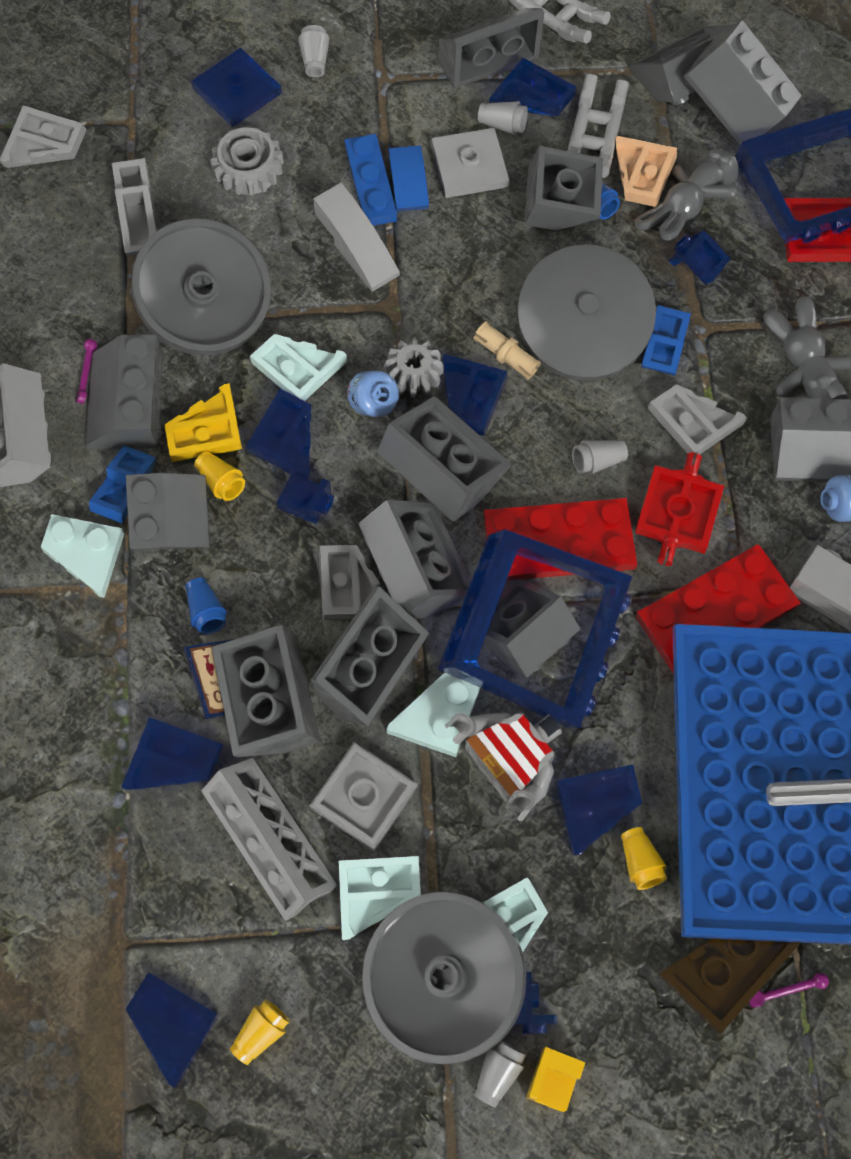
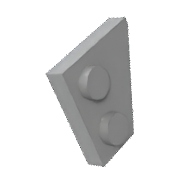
[0,105,86,168]
[648,384,747,459]
[318,545,380,620]

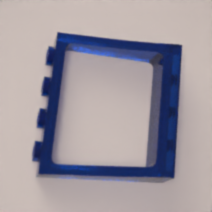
[735,108,851,243]
[438,529,632,728]

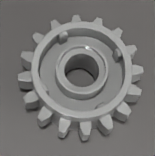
[211,127,284,196]

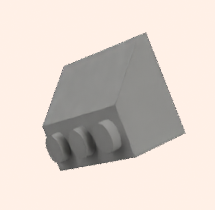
[0,363,51,487]

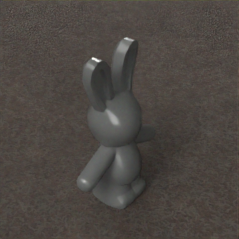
[635,148,739,241]
[763,296,851,399]

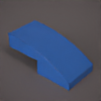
[388,145,429,212]
[641,305,691,376]
[89,445,156,523]

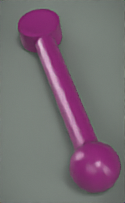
[75,339,98,404]
[748,973,829,1008]

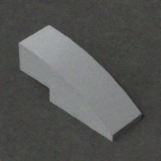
[112,158,157,256]
[313,183,400,292]

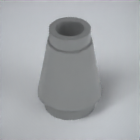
[298,25,330,77]
[478,101,528,135]
[572,440,628,475]
[474,1040,526,1107]

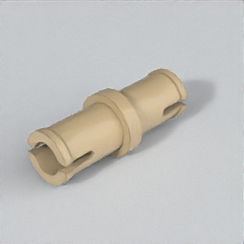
[473,321,541,380]

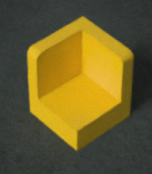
[526,1047,586,1112]

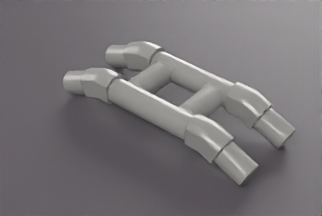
[509,0,611,44]
[567,74,629,178]

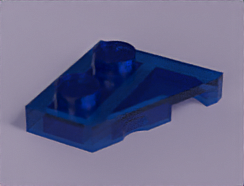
[489,58,577,116]
[443,354,508,436]
[246,388,311,482]
[121,717,223,790]
[556,765,642,855]
[126,972,219,1088]

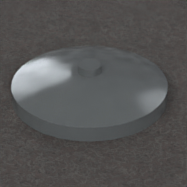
[131,219,271,355]
[517,244,656,381]
[362,892,526,1064]

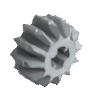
[384,337,444,399]

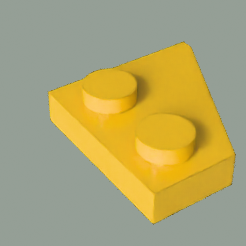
[165,383,242,462]

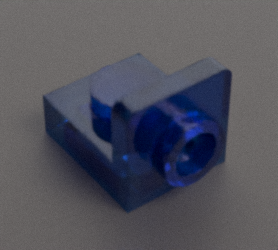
[669,230,731,285]
[276,473,334,524]
[513,972,558,1034]

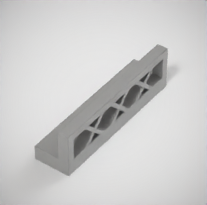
[202,758,338,921]

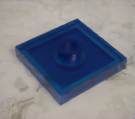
[191,47,282,127]

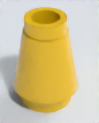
[194,451,245,501]
[621,827,667,890]
[230,999,290,1065]

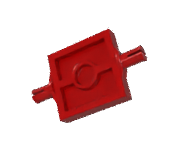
[635,452,724,566]

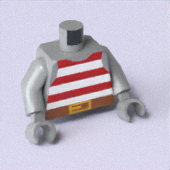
[445,712,562,821]

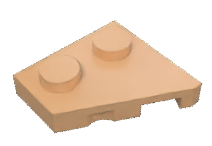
[615,136,677,207]

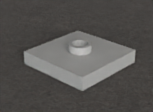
[431,128,509,198]
[309,742,418,851]

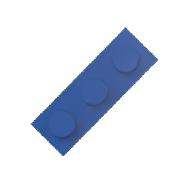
[344,134,397,226]

